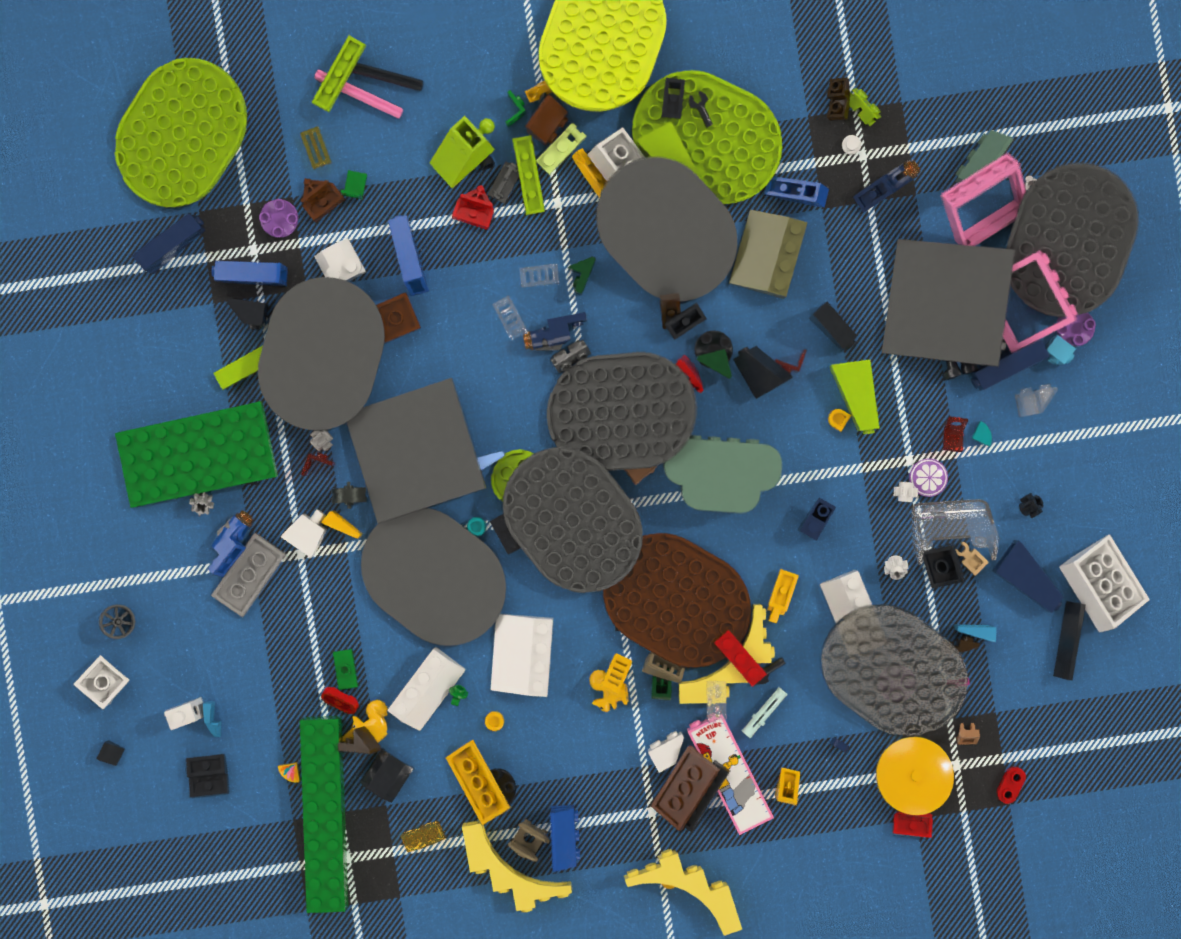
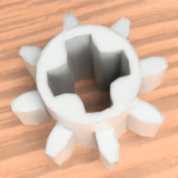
[894,482,918,502]
[884,556,908,580]

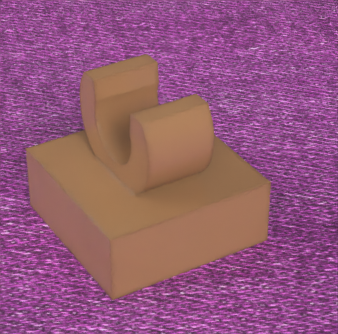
[957,723,980,745]

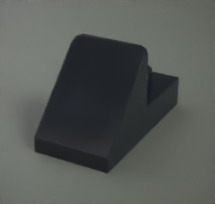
[662,78,685,119]

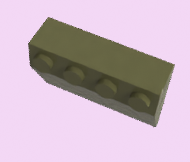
[729,209,808,299]

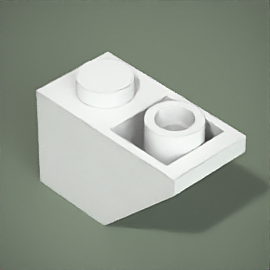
[648,731,684,773]

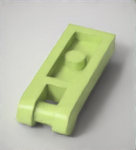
[536,123,587,175]

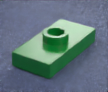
[333,649,358,690]

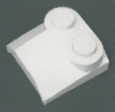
[314,238,366,282]
[74,655,130,710]

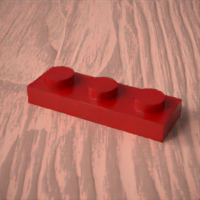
[714,630,767,687]

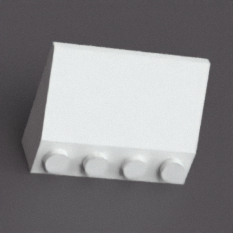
[1059,534,1150,632]
[491,614,553,697]

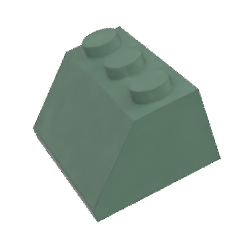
[955,130,1014,184]

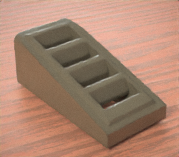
[642,652,686,683]

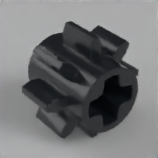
[1019,493,1044,518]

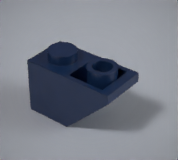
[798,497,836,541]

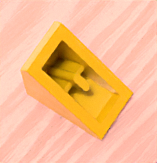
[775,768,800,805]

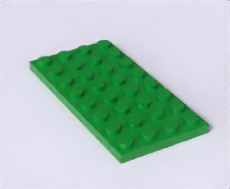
[115,401,278,508]

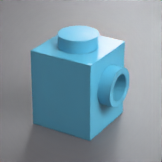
[1045,335,1076,366]

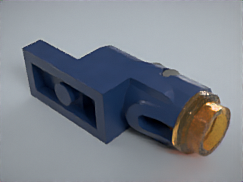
[853,160,920,213]
[523,312,587,351]

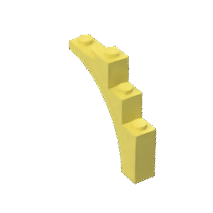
[679,604,775,704]
[462,820,572,913]
[624,849,742,936]

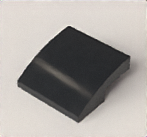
[186,754,229,798]

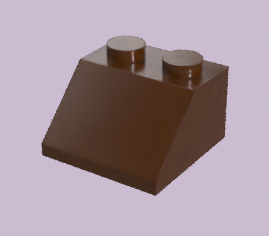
[526,94,569,146]

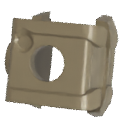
[508,818,549,862]

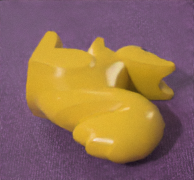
[589,670,629,712]
[352,700,388,742]

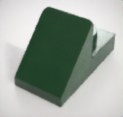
[567,256,596,295]

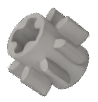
[310,430,333,451]
[189,492,214,516]

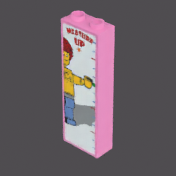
[687,711,774,835]

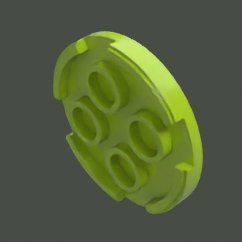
[491,449,534,502]

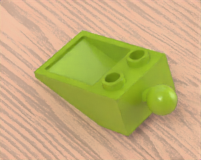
[429,116,495,188]

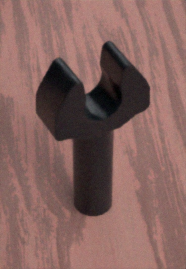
[689,91,713,128]
[757,657,786,684]

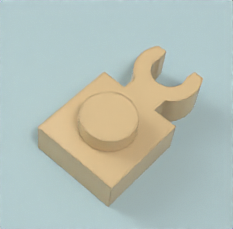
[956,542,989,576]

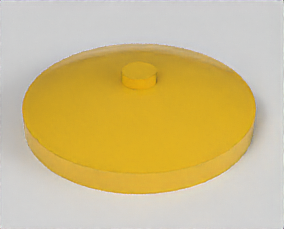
[876,737,954,815]

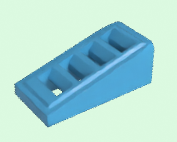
[954,624,996,642]

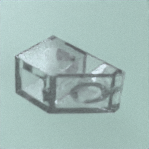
[1015,384,1058,417]

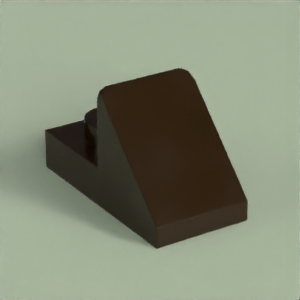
[659,293,681,329]
[338,726,381,754]

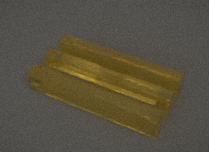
[300,126,332,170]

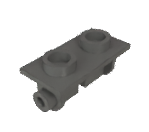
[488,161,519,204]
[550,339,591,373]

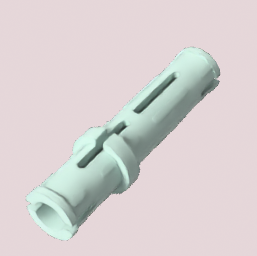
[741,687,788,738]

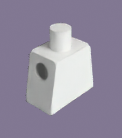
[281,509,327,558]
[164,697,204,730]

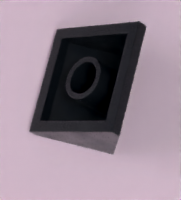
[921,543,965,588]

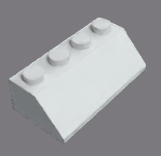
[587,128,645,181]
[820,570,887,655]
[387,647,466,731]

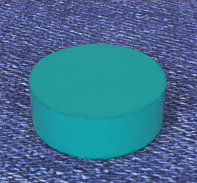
[467,517,486,536]

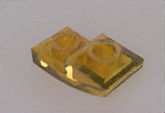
[400,821,446,853]

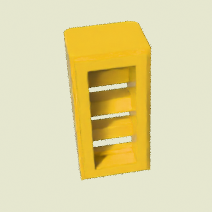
[321,510,363,538]
[600,653,632,696]

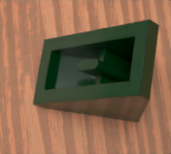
[696,349,732,379]
[651,666,672,700]

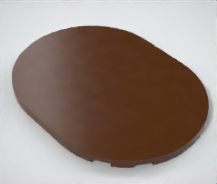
[603,533,751,667]

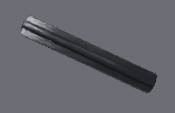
[352,63,424,91]

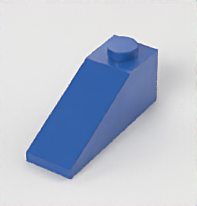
[764,176,829,208]

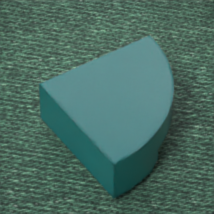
[971,421,992,447]

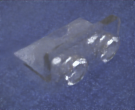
[706,681,726,723]

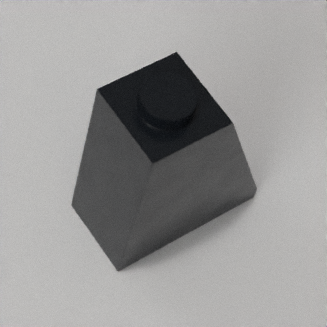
[809,302,857,350]
[733,346,793,399]

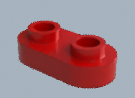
[321,687,359,714]
[996,766,1026,804]

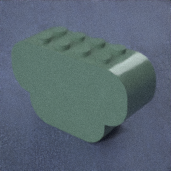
[663,435,782,513]

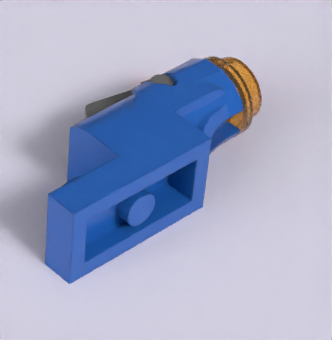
[208,510,254,577]

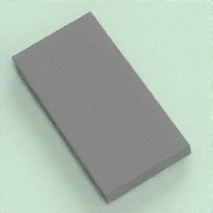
[211,533,287,617]

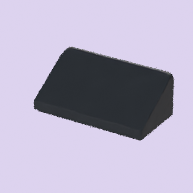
[665,303,707,340]

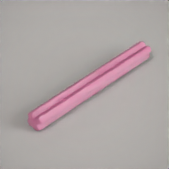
[314,70,403,118]

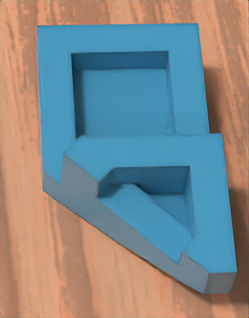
[203,701,222,737]

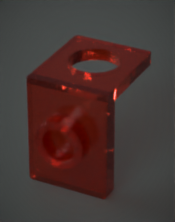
[774,349,807,373]
[943,416,968,453]
[301,452,336,476]

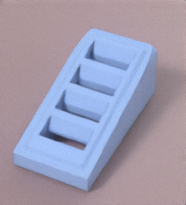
[478,451,505,470]

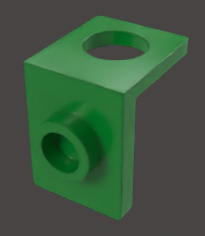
[505,90,526,128]
[340,170,367,200]

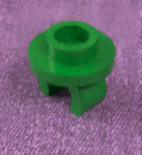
[449,685,468,706]

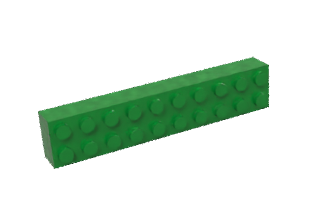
[300,716,348,913]

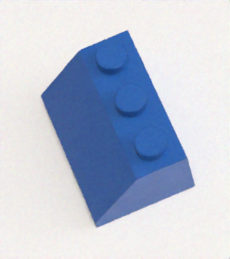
[550,805,580,872]

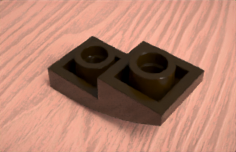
[827,77,850,121]
[935,636,979,653]

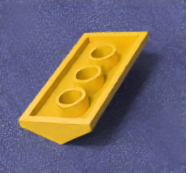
[446,740,510,825]

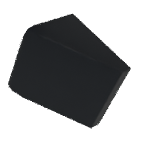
[96,740,125,766]

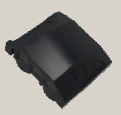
[360,748,414,803]

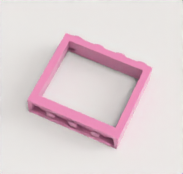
[941,153,1026,246]
[1003,250,1078,353]

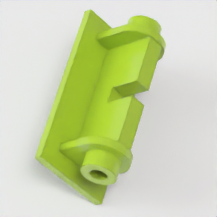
[849,88,881,126]

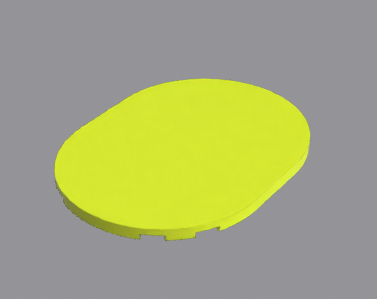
[539,0,666,111]

